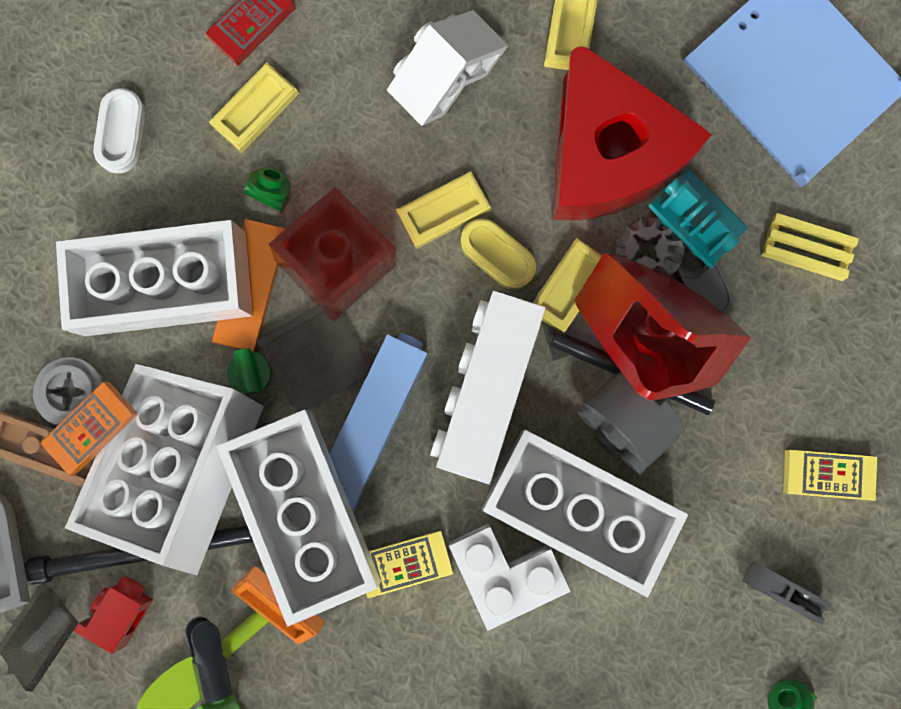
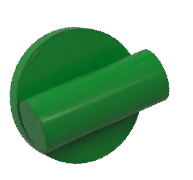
[243,167,291,213]
[227,348,272,395]
[768,679,817,709]

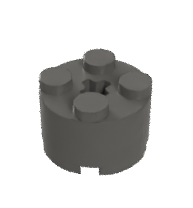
[576,371,685,476]

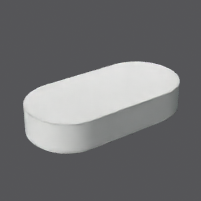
[93,88,145,173]

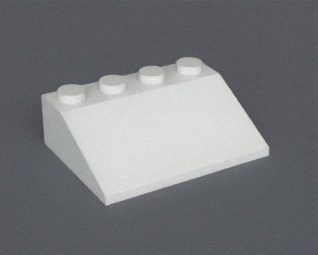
[65,364,264,575]

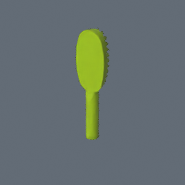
[136,611,269,709]

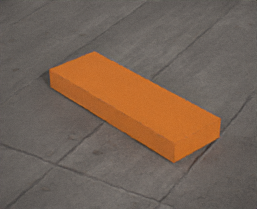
[212,219,288,352]

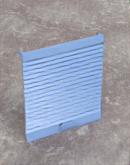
[683,0,901,187]

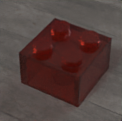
[269,187,397,322]

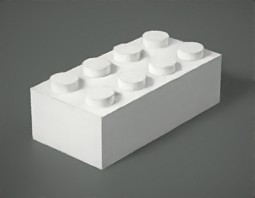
[56,220,253,336]
[430,291,546,485]
[216,410,381,627]
[481,430,688,598]

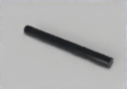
[550,330,715,415]

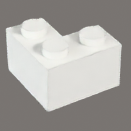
[387,10,509,126]
[449,524,571,631]

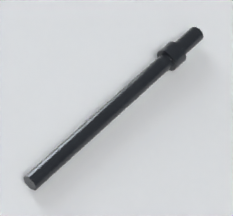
[24,526,254,585]

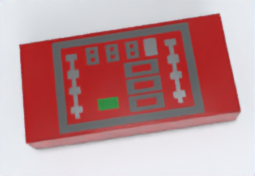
[205,0,296,66]

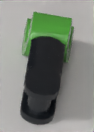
[185,616,240,709]

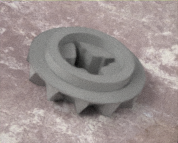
[616,217,684,277]
[33,357,103,425]

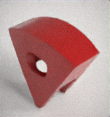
[553,46,712,221]
[574,253,751,401]

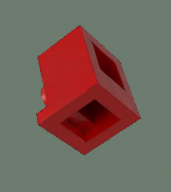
[74,576,153,654]

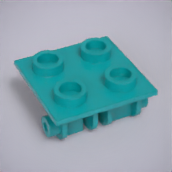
[648,168,748,269]

